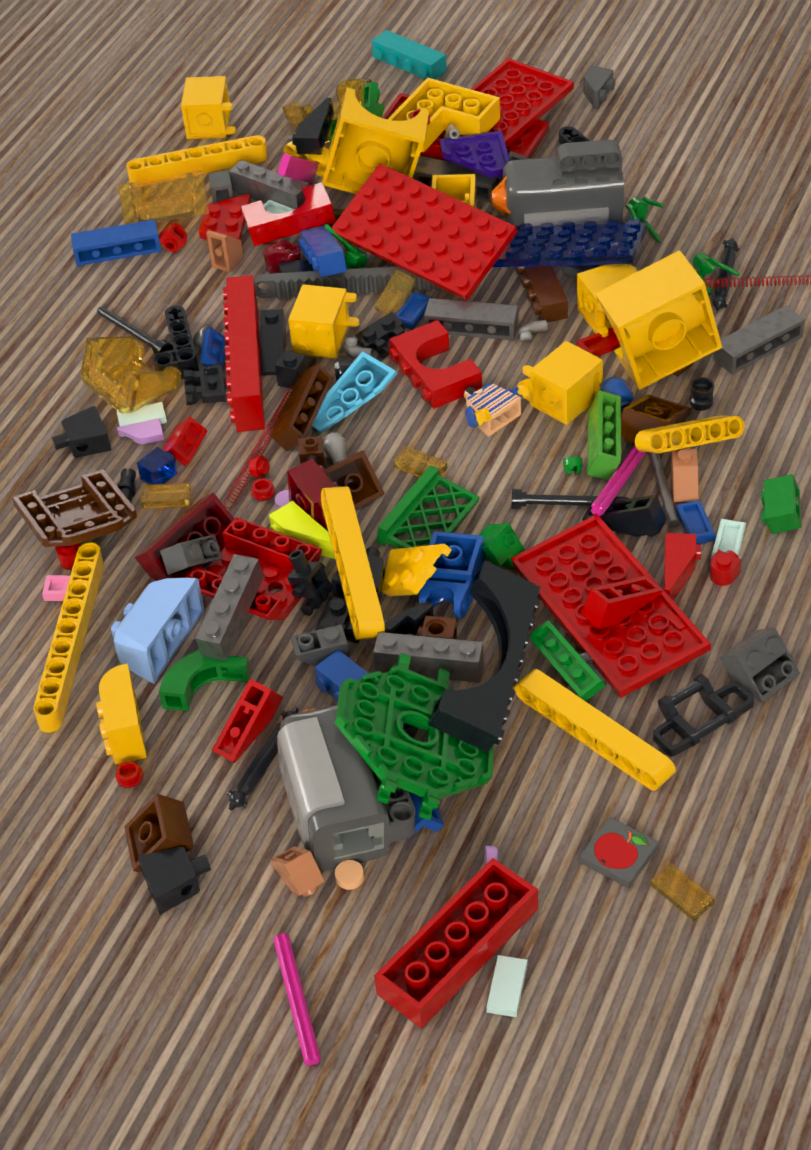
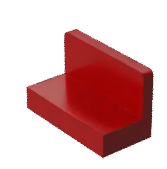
[157,416,207,466]

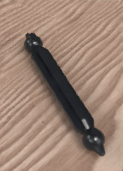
[711,238,739,310]
[227,708,299,810]

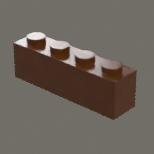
[515,247,568,323]
[270,363,334,451]

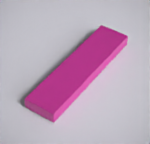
[277,153,319,184]

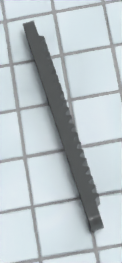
[254,266,446,300]

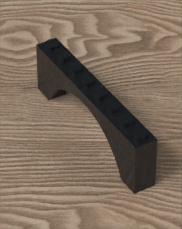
[428,560,541,753]

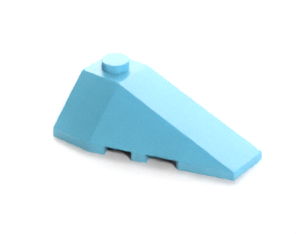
[312,351,397,433]

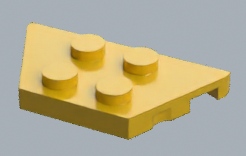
[382,544,452,597]

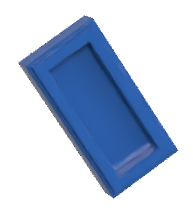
[395,292,433,330]
[676,500,715,544]

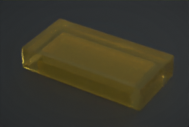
[375,269,416,315]
[394,446,448,477]
[140,483,191,508]
[651,863,714,921]

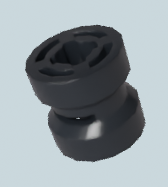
[689,377,714,411]

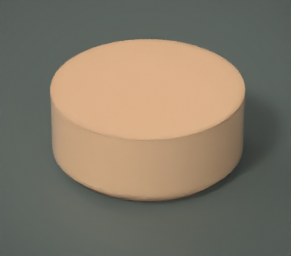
[335,860,364,890]

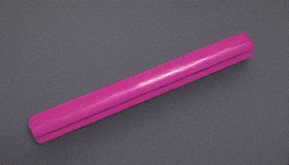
[591,444,646,516]
[273,933,321,1066]

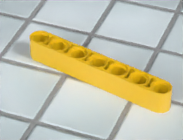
[126,135,268,187]
[321,486,385,640]
[514,669,676,791]

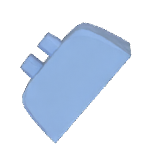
[111,578,205,684]

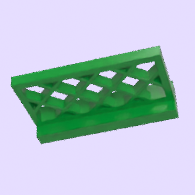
[376,465,480,549]

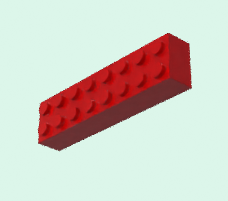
[223,275,265,432]

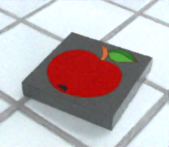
[579,817,659,888]

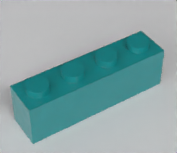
[371,30,447,80]

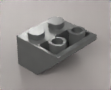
[719,628,800,702]

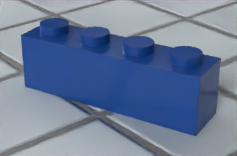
[71,219,161,266]
[298,225,347,277]
[314,650,410,730]

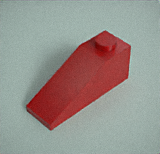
[664,533,701,601]
[581,576,663,629]
[211,679,284,763]

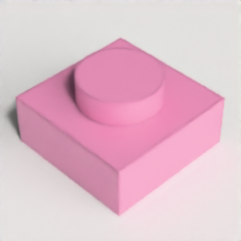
[42,575,70,601]

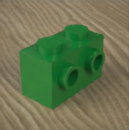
[760,474,802,534]

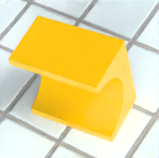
[322,87,429,194]
[595,250,723,390]

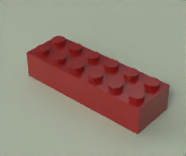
[374,858,539,1029]

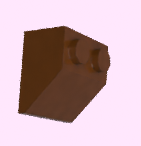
[325,450,385,509]
[124,794,194,872]

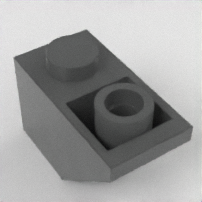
[583,65,616,109]
[160,534,222,575]
[290,624,349,666]

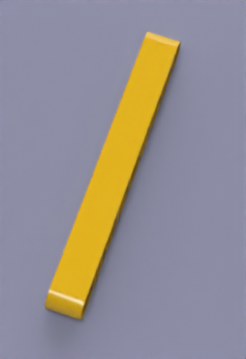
[33,542,104,733]

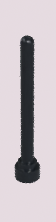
[97,307,173,355]
[511,489,629,509]

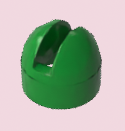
[563,456,583,475]

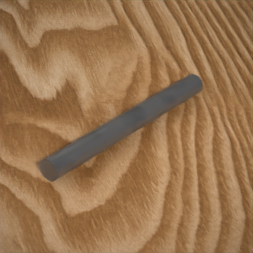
[649,453,679,527]

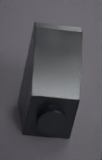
[275,351,316,389]

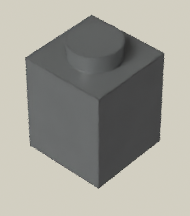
[208,170,233,203]

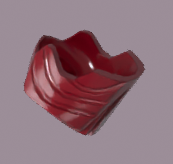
[262,240,301,274]

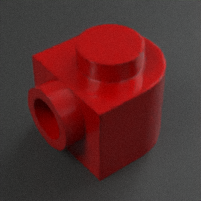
[159,222,187,253]
[55,543,81,570]
[710,550,741,586]

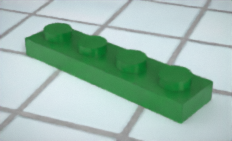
[530,620,605,701]

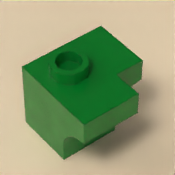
[479,523,525,569]

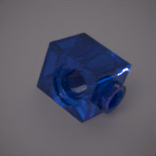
[137,447,177,490]

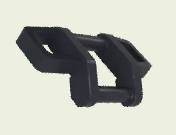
[653,674,755,757]

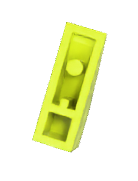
[269,501,335,559]

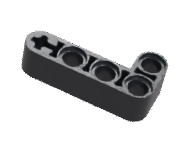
[153,305,199,383]

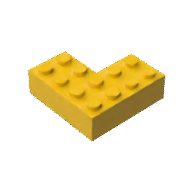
[388,78,500,152]

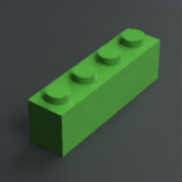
[587,390,621,481]

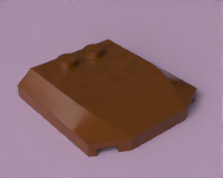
[12,469,137,547]

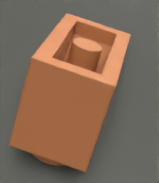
[206,230,244,272]
[671,449,699,505]
[270,846,325,897]

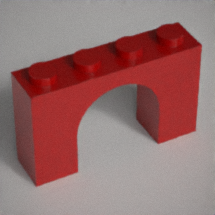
[241,183,336,247]
[388,320,483,409]

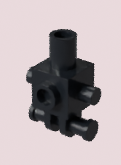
[287,550,333,616]

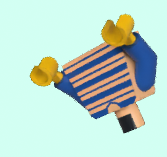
[464,379,534,437]

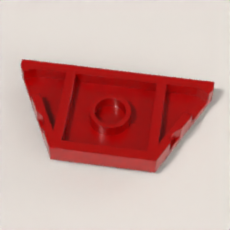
[199,194,251,241]

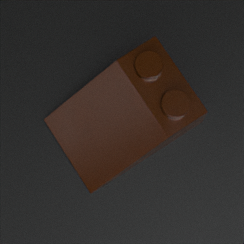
[621,395,692,443]

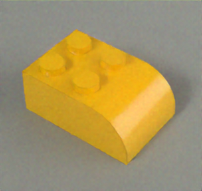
[96,663,147,765]

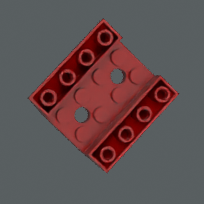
[185,517,322,620]

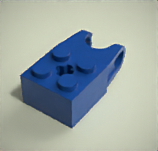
[419,531,487,619]

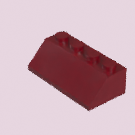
[134,492,234,581]

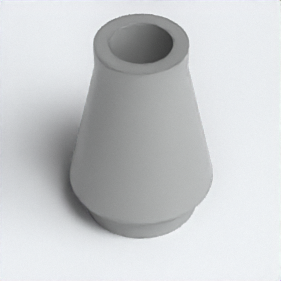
[323,433,347,464]

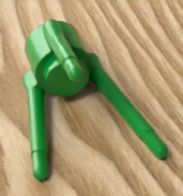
[626,196,664,242]
[325,224,367,269]
[692,253,740,295]

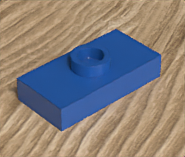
[200,327,227,369]

